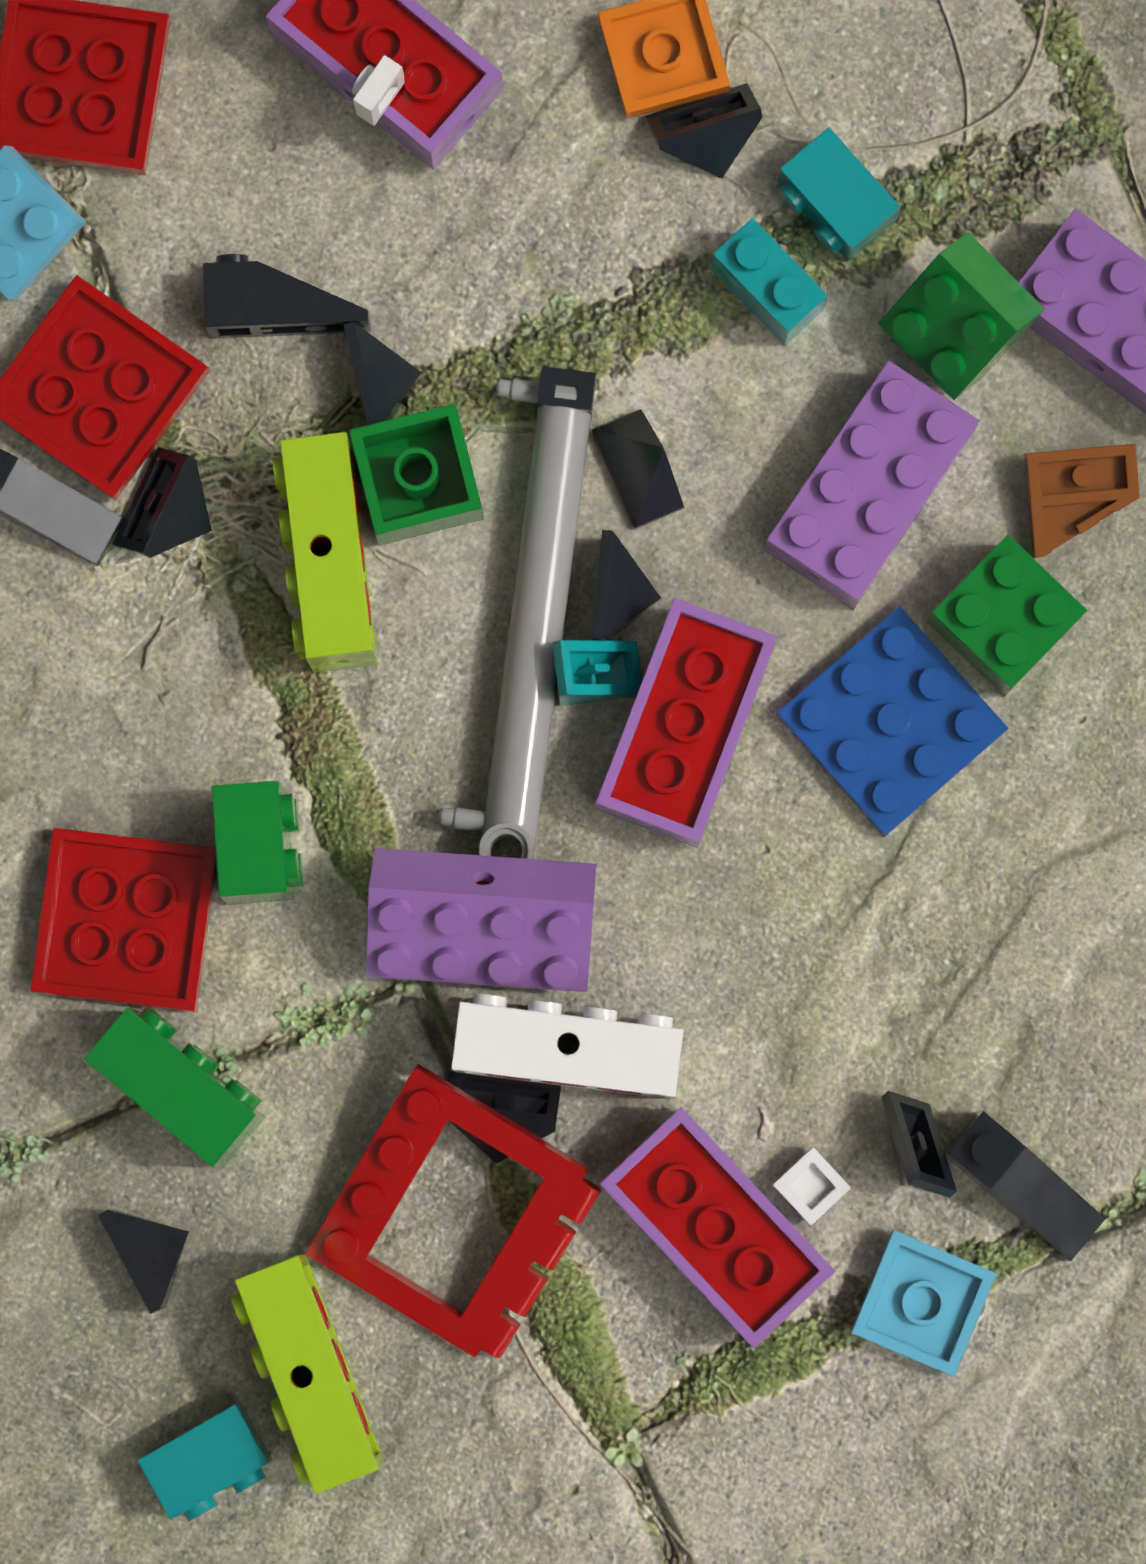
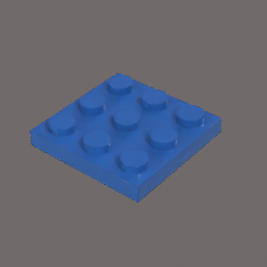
[776,606,1009,837]

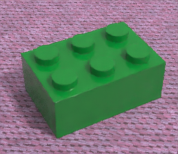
[84,1007,265,1168]

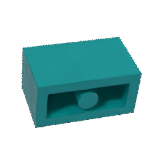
[777,127,901,261]
[711,218,828,346]
[138,1402,273,1522]

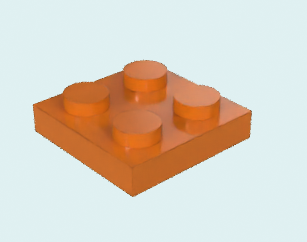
[598,0,730,119]

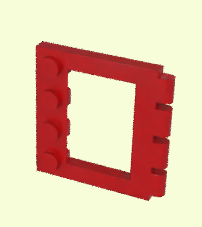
[305,1064,602,1358]

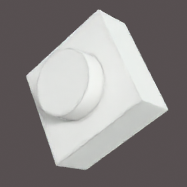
[352,55,405,126]
[772,1147,851,1226]

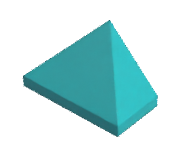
[552,640,642,706]

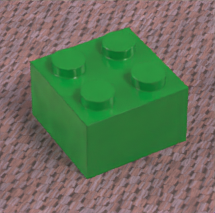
[878,232,1045,400]
[349,403,484,546]
[926,535,1088,697]
[212,780,304,905]

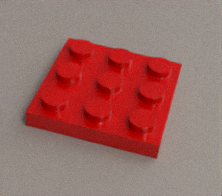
[0,0,171,176]
[0,275,210,501]
[31,828,217,1012]

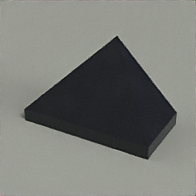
[646,83,763,178]
[343,322,422,425]
[592,409,684,530]
[112,447,212,558]
[592,530,661,641]
[448,1072,561,1164]
[881,1091,957,1198]
[98,1209,189,1314]

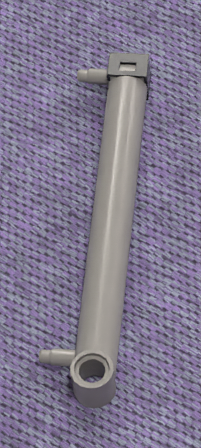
[439,366,597,859]

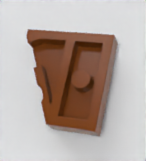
[1024,444,1140,558]

